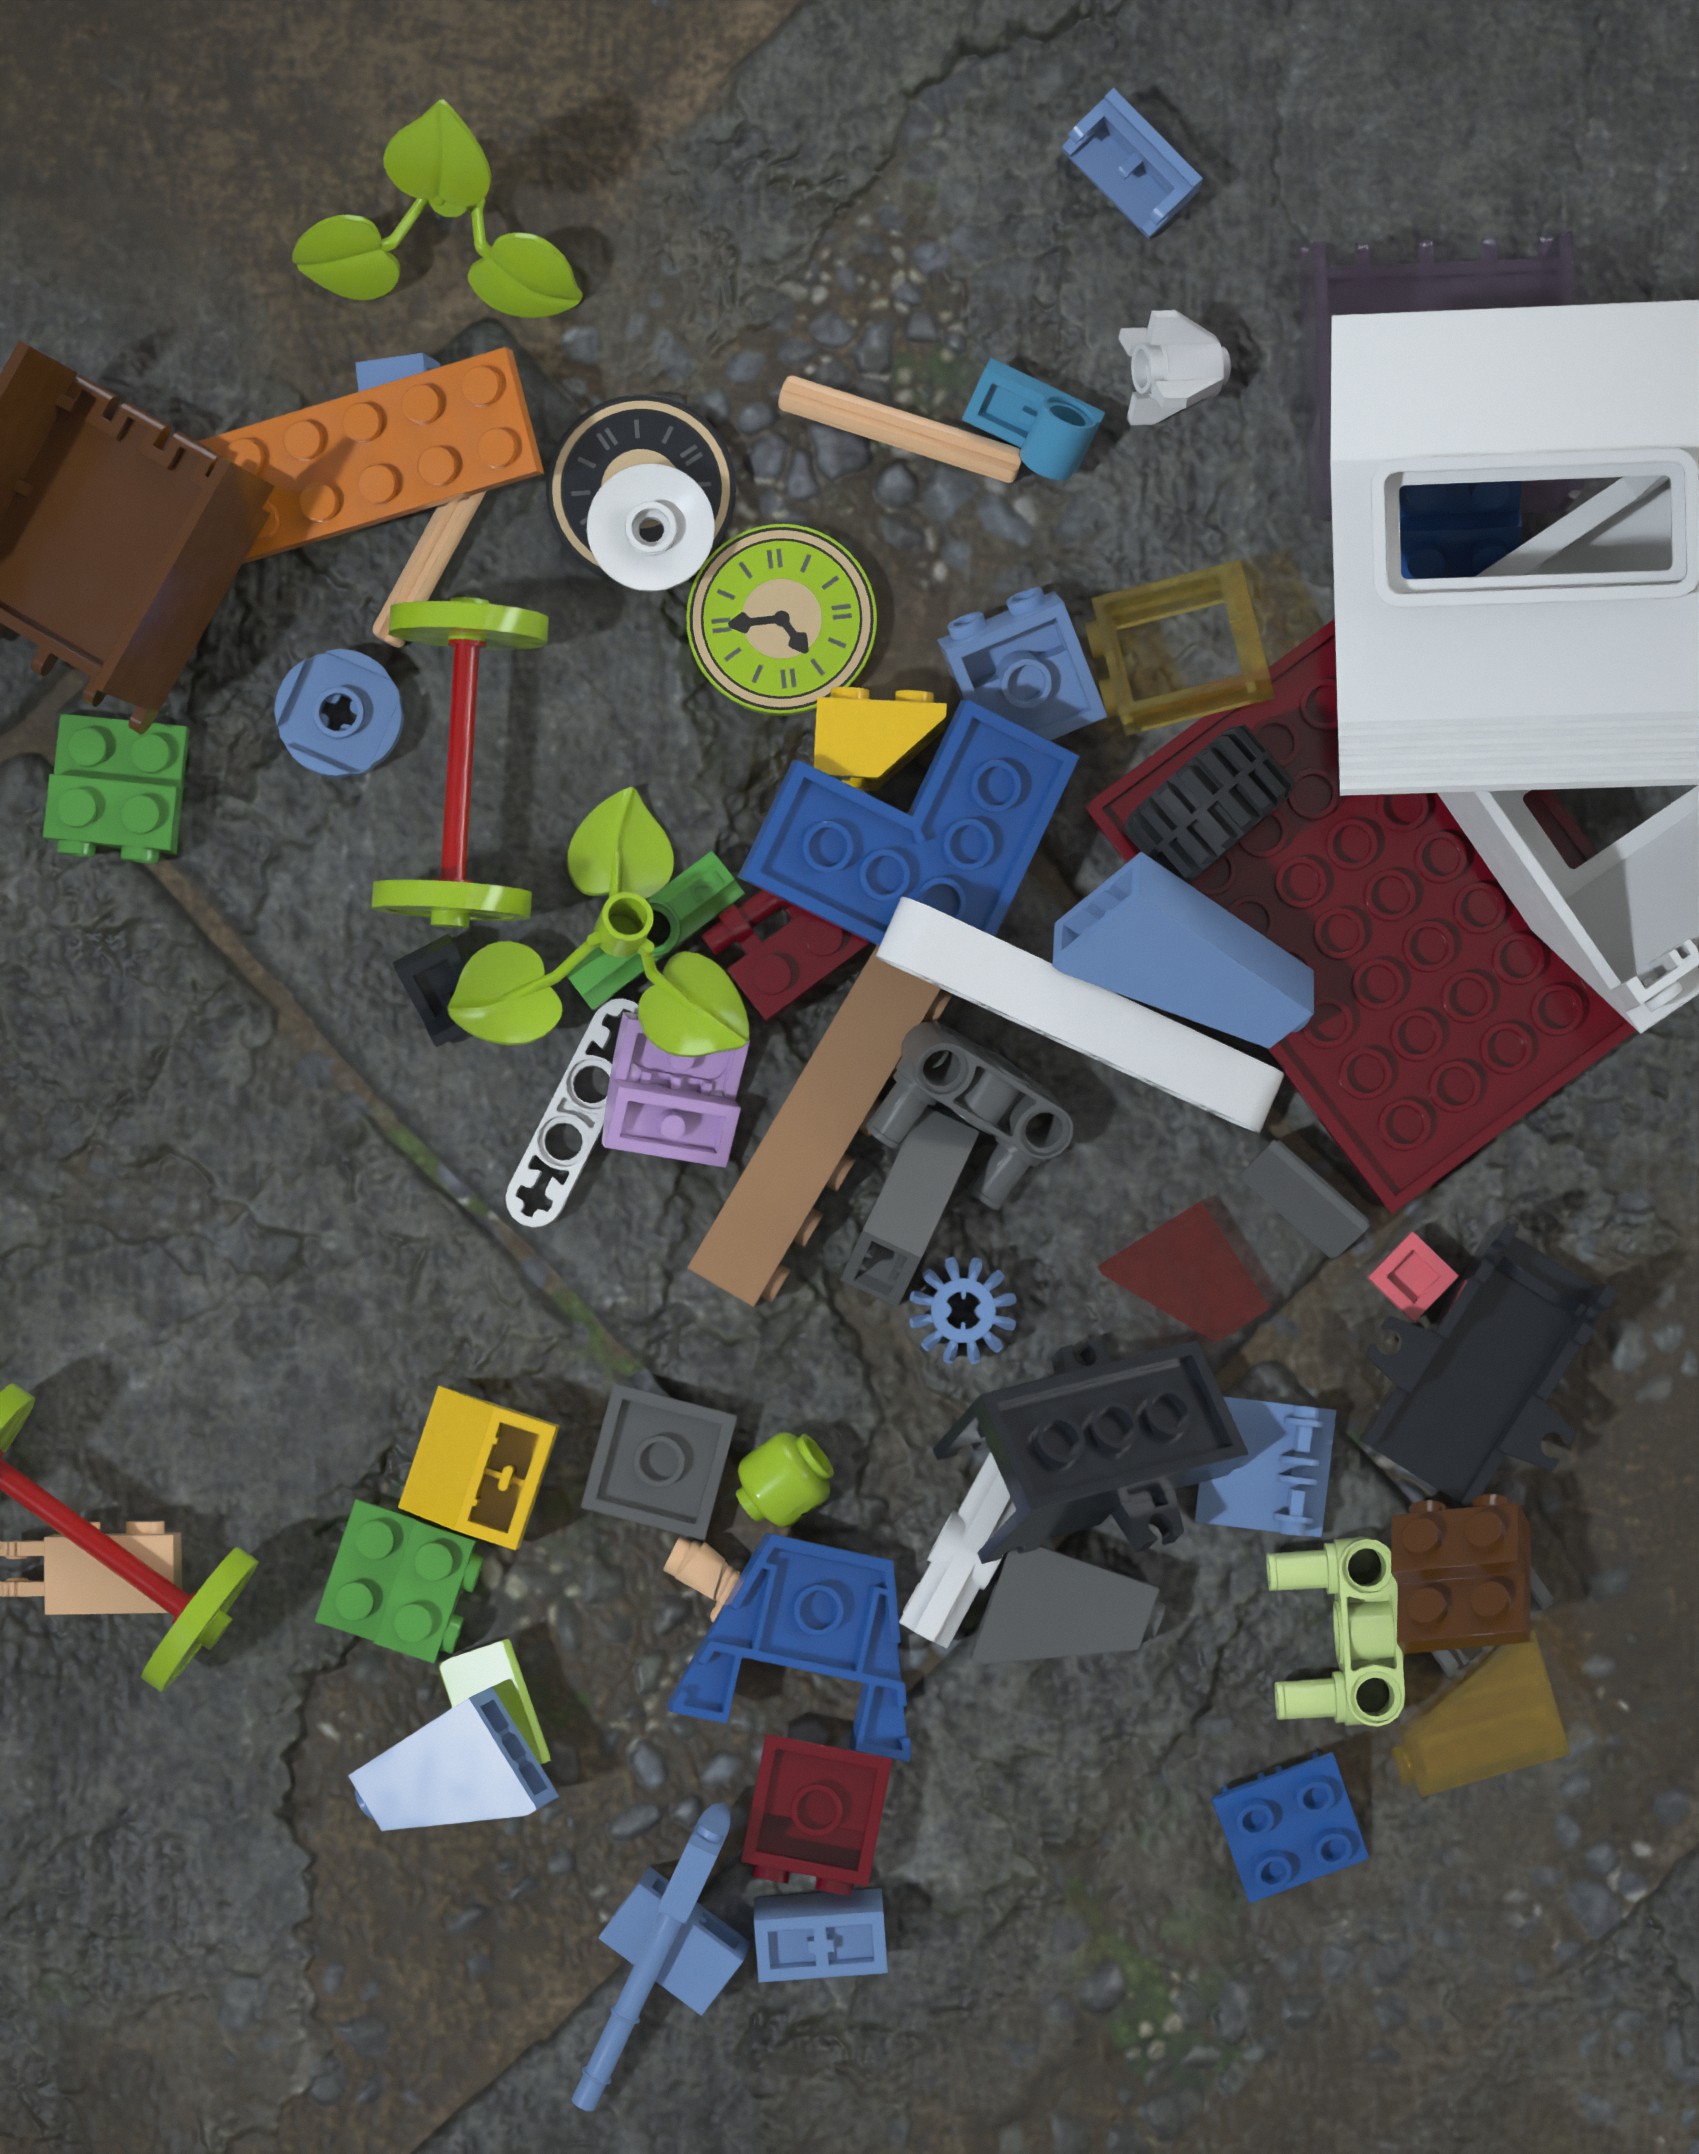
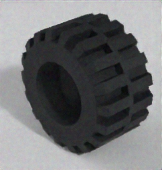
[1123,723,1296,884]

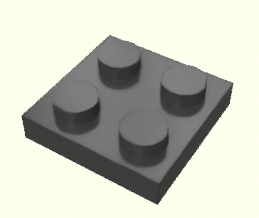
[580,1383,738,1540]

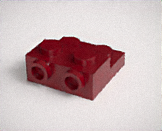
[741,1734,892,1896]

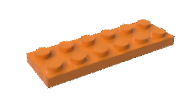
[197,347,544,564]

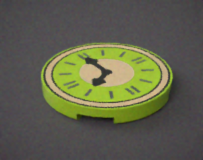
[686,524,877,716]

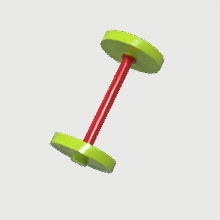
[371,597,549,928]
[0,1383,259,1693]

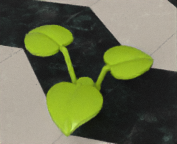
[292,99,583,318]
[447,787,749,1058]

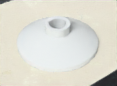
[587,464,715,592]

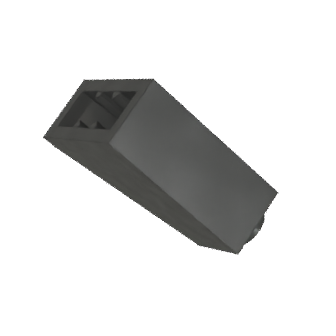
[840,1107,980,1307]
[970,1545,1166,1664]

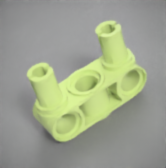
[1266,1536,1405,1727]

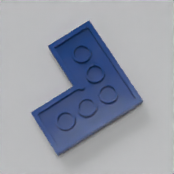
[738,699,1080,947]

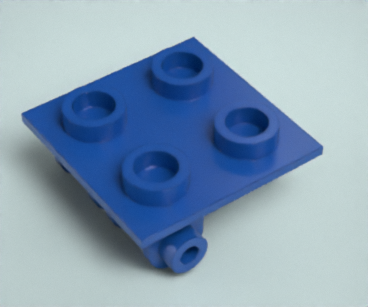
[1210,1752,1369,1904]

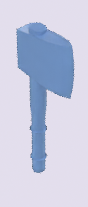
[571,1802,730,2111]

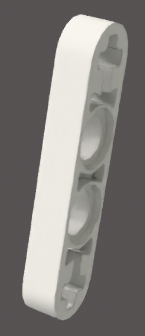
[506,998,638,1228]

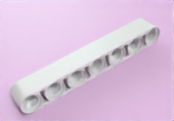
[875,897,1285,1133]

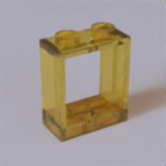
[1085,560,1275,736]

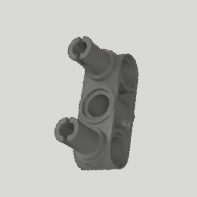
[865,1021,1073,1210]

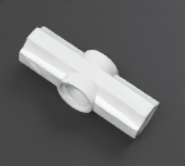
[899,1452,1016,1648]

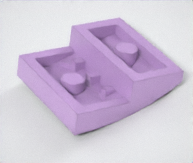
[602,1011,750,1168]

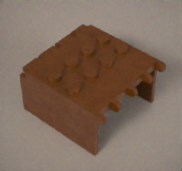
[0,340,275,735]

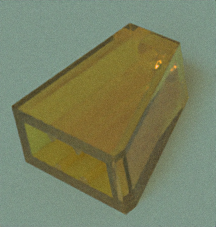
[1391,1628,1570,1797]

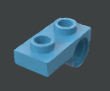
[962,358,1105,480]

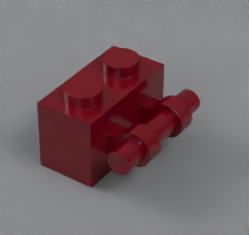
[701,890,869,1024]

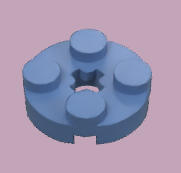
[274,649,404,778]

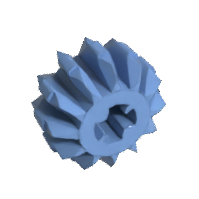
[909,1257,1016,1364]

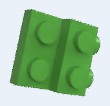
[43,714,190,864]
[315,1499,485,1663]

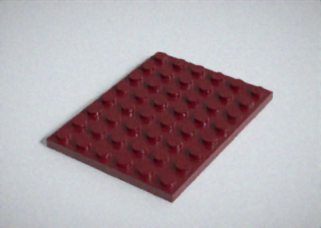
[1083,618,1636,1215]

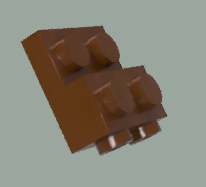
[1391,1494,1531,1654]

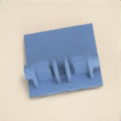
[1194,1396,1336,1537]

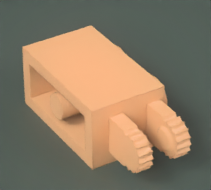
[0,1521,182,1615]

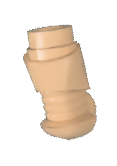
[663,1536,741,1622]

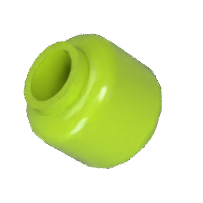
[736,1432,834,1527]

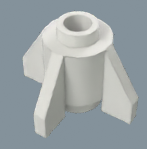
[1118,310,1231,425]

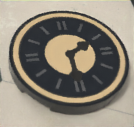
[546,394,737,582]

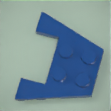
[666,1533,911,1762]

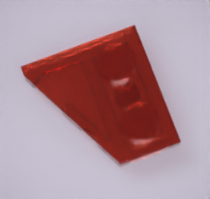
[1096,1201,1270,1343]

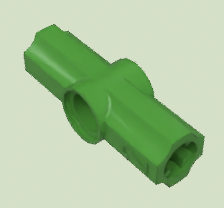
[566,851,746,1011]

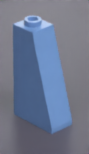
[1052,852,1314,1049]

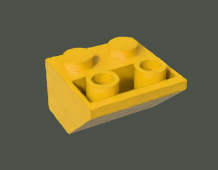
[813,687,947,791]
[398,1386,560,1550]

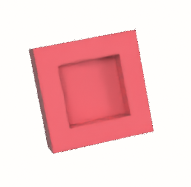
[1366,1231,1458,1322]

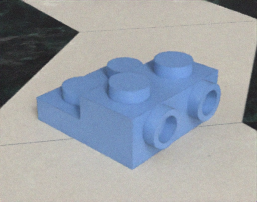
[937,587,1108,741]

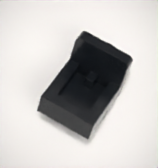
[392,933,473,1047]

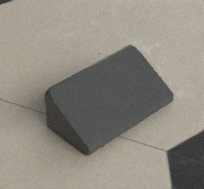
[1241,1140,1370,1259]

